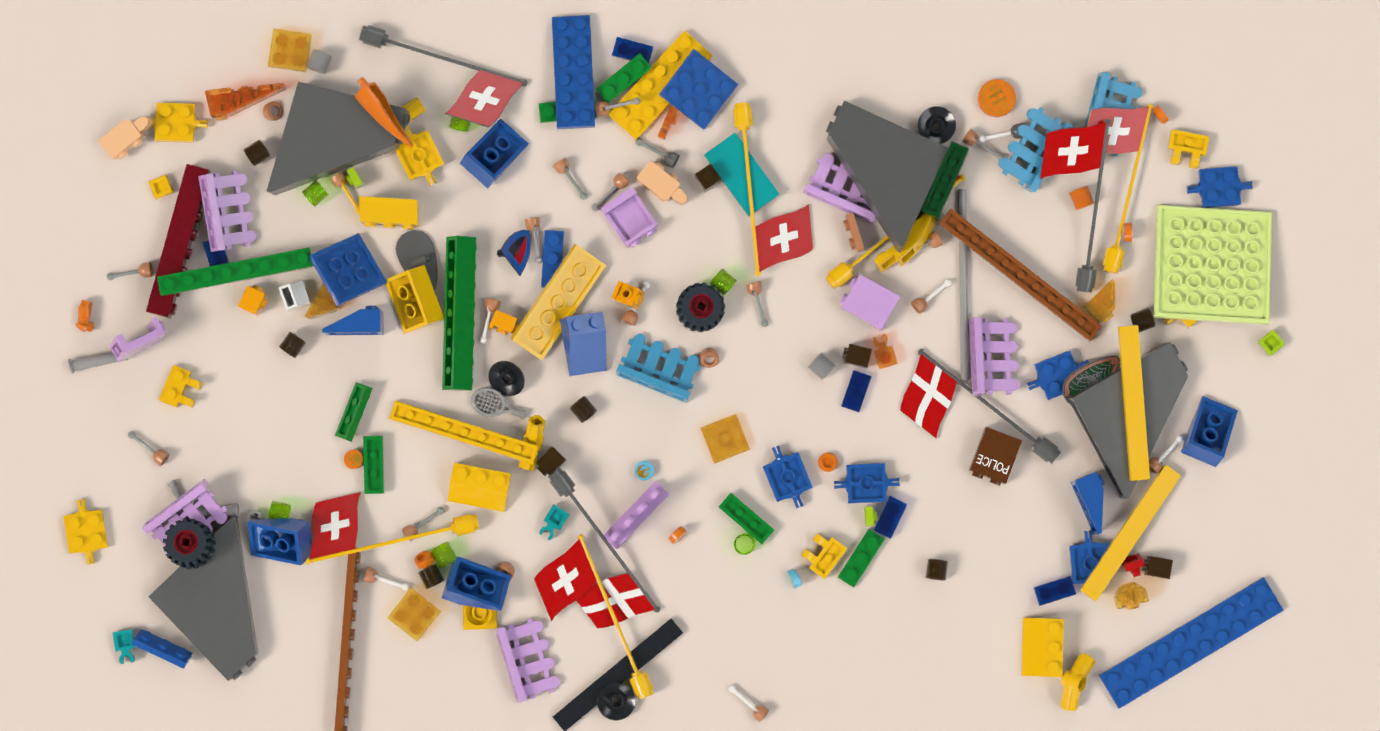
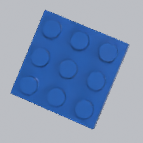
[658,49,738,130]
[309,233,387,307]

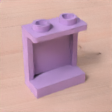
[601,187,658,248]
[840,274,900,331]
[109,317,165,363]

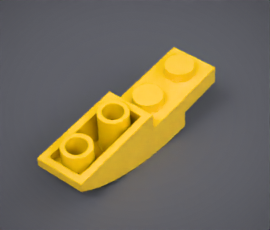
[874,213,936,273]

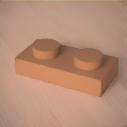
[843,213,865,253]

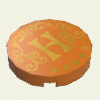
[977,79,1016,118]

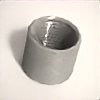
[307,49,332,74]
[808,353,835,380]

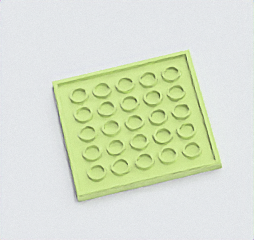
[1153,205,1272,325]

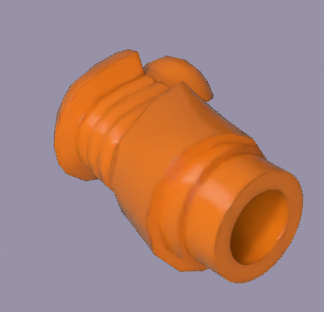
[75,300,94,332]

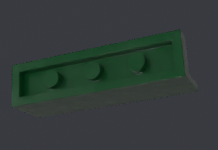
[920,141,969,221]

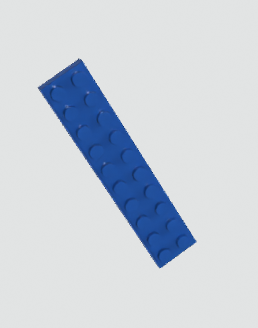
[1098,577,1284,709]

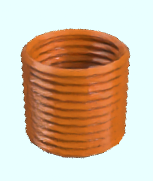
[1069,186,1095,210]

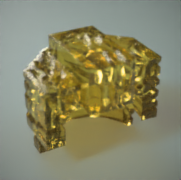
[1113,582,1149,610]

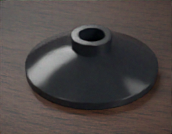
[918,106,956,144]
[488,361,525,396]
[597,682,636,721]

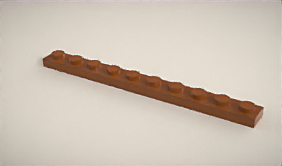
[939,209,1102,342]
[334,548,361,731]

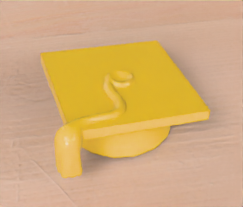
[463,605,497,630]

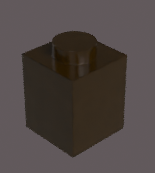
[695,164,721,192]
[842,344,872,369]
[536,446,567,476]
[1142,556,1173,579]

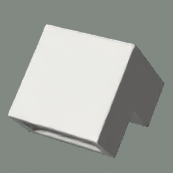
[278,281,311,312]

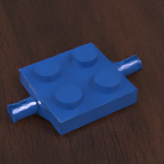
[1187,167,1253,208]
[1027,350,1089,400]
[763,445,813,509]
[834,463,900,504]
[1069,530,1111,584]

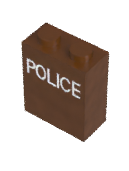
[968,427,1022,486]

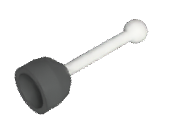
[978,123,1023,143]

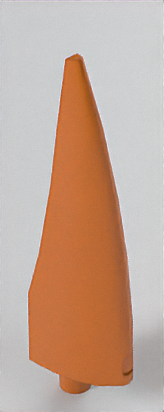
[355,77,414,147]

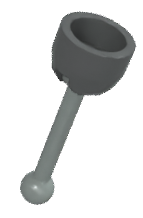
[635,139,680,168]

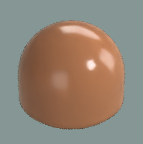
[263,101,283,121]
[700,348,719,368]
[495,562,515,580]

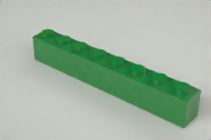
[442,236,477,391]
[157,247,313,297]

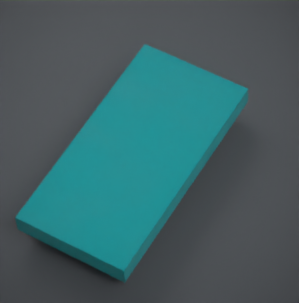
[704,133,780,217]

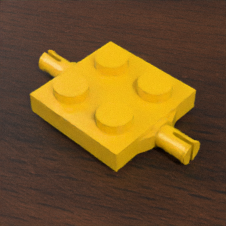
[151,103,208,143]
[395,125,445,186]
[63,499,108,565]

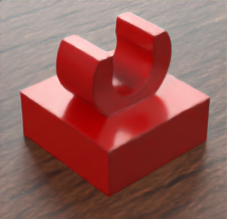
[1122,553,1145,577]

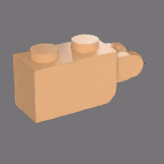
[99,116,153,160]
[636,160,688,205]

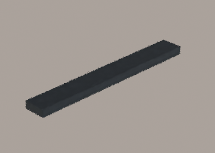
[553,618,683,731]

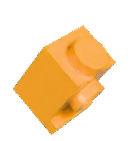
[611,280,645,310]
[489,310,520,336]

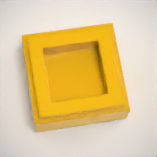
[148,174,174,200]

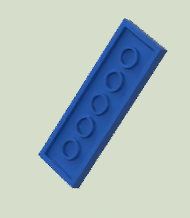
[552,15,595,129]

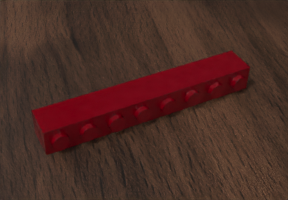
[146,164,211,319]

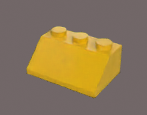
[359,196,420,230]
[386,265,444,334]
[448,463,512,512]
[1021,618,1064,677]

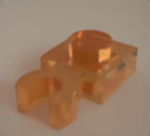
[658,106,680,140]
[873,334,898,370]

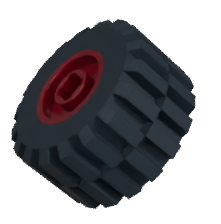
[676,283,725,332]
[163,518,216,569]

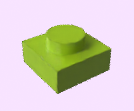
[346,167,364,189]
[1258,329,1285,357]
[864,506,877,526]

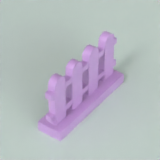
[803,153,876,223]
[198,170,256,252]
[969,317,1020,396]
[142,478,228,554]
[604,481,669,550]
[495,618,560,703]

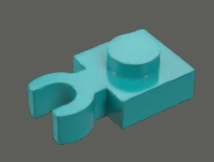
[539,504,570,540]
[112,629,136,664]

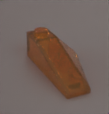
[205,83,286,121]

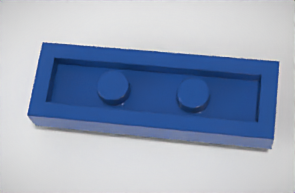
[541,230,564,288]
[132,629,193,669]

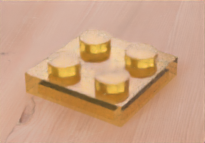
[268,28,312,72]
[700,414,750,464]
[387,587,442,642]

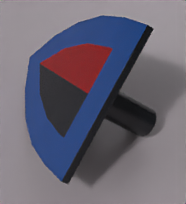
[497,230,531,276]

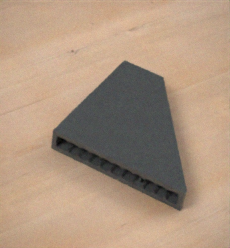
[267,81,410,195]
[826,101,948,253]
[1068,342,1188,499]
[148,517,258,681]

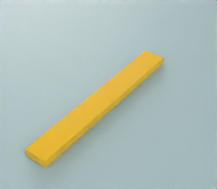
[1118,325,1150,481]
[389,401,540,465]
[1080,465,1181,601]

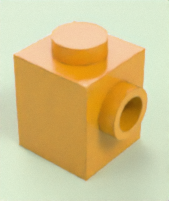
[238,285,268,316]

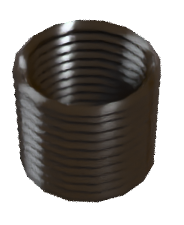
[244,139,270,166]
[1130,308,1156,333]
[279,332,306,358]
[570,396,597,423]
[925,559,948,581]
[418,563,445,589]

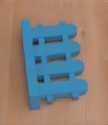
[1084,72,1142,156]
[998,107,1073,192]
[616,334,701,403]

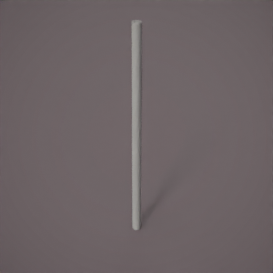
[959,189,969,380]

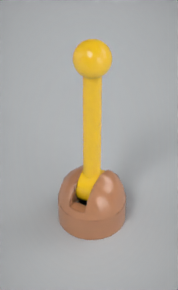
[330,171,360,214]

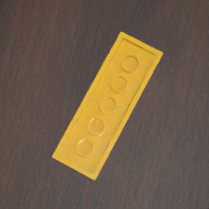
[608,30,713,140]
[510,244,606,360]

